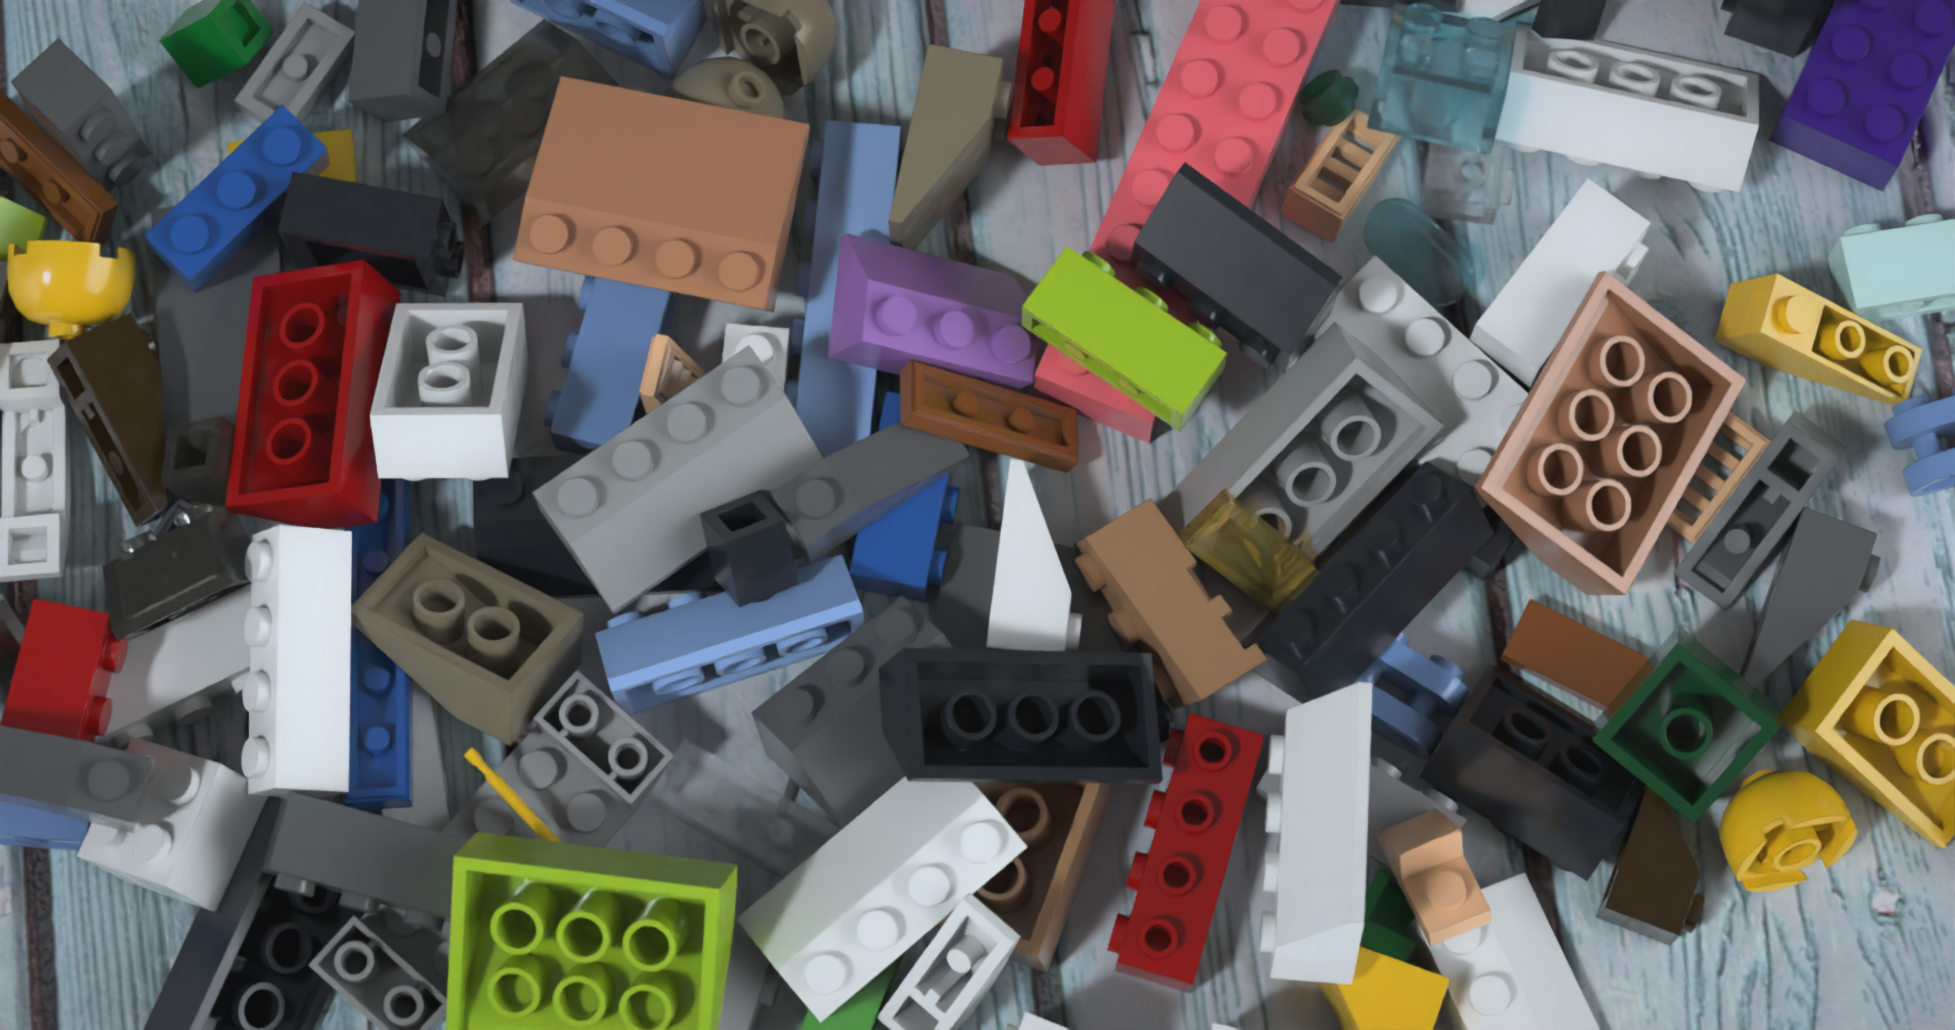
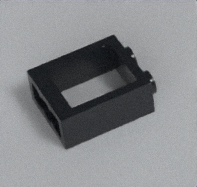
[278,171,465,297]

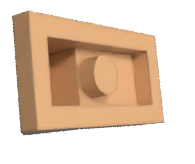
[1376,808,1492,946]

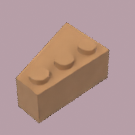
[1073,498,1267,709]

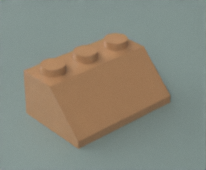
[934,782,1113,972]

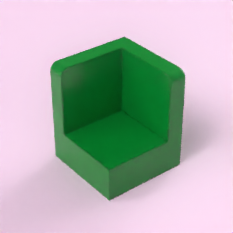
[159,0,275,88]
[1360,868,1417,963]

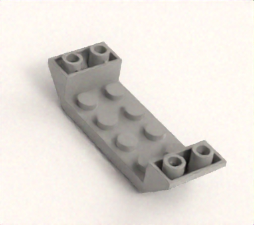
[309,670,675,1030]

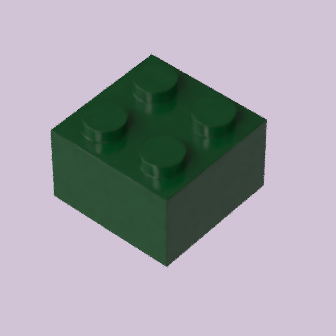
[1592,625,1781,824]

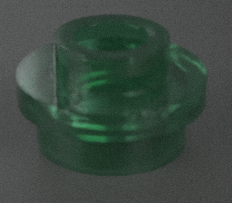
[1299,69,1359,127]

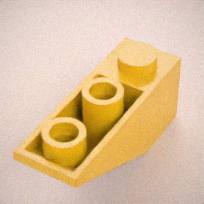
[1714,274,1922,406]

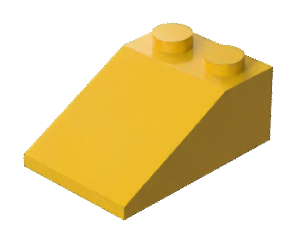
[1780,620,1955,849]

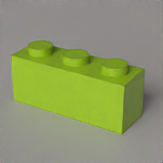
[1021,246,1227,432]

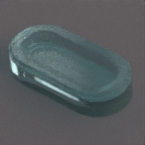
[1363,198,1473,306]

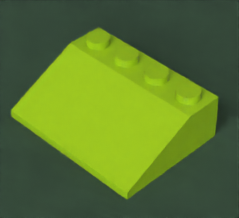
[446,832,738,1030]

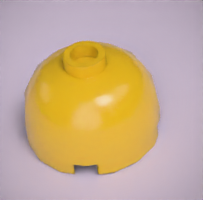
[7,240,136,340]
[1720,769,1858,892]

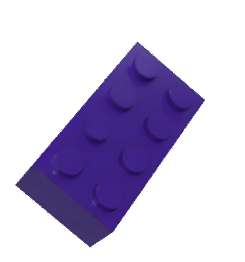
[1768,0,1955,192]

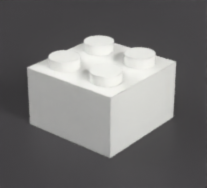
[77,736,268,912]

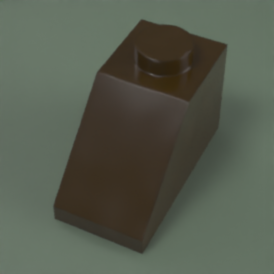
[1596,786,1705,945]

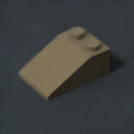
[888,44,1013,250]
[351,532,584,746]

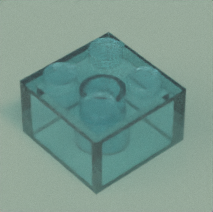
[1367,2,1516,155]

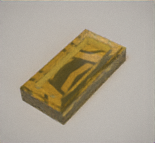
[1179,489,1316,612]

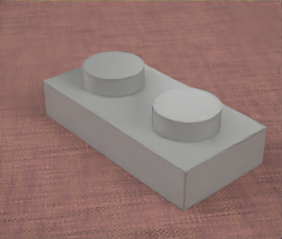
[234,1,355,123]

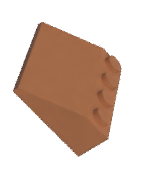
[513,76,811,313]
[1475,271,1747,595]

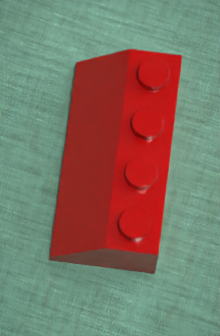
[225,260,401,529]

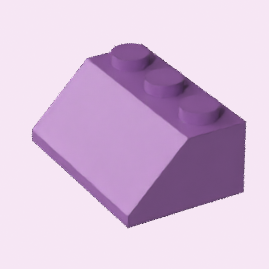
[828,233,1038,391]

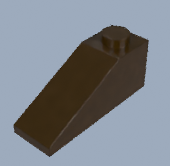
[47,313,167,527]

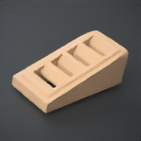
[1281,103,1402,242]
[639,334,706,415]
[1666,411,1771,544]

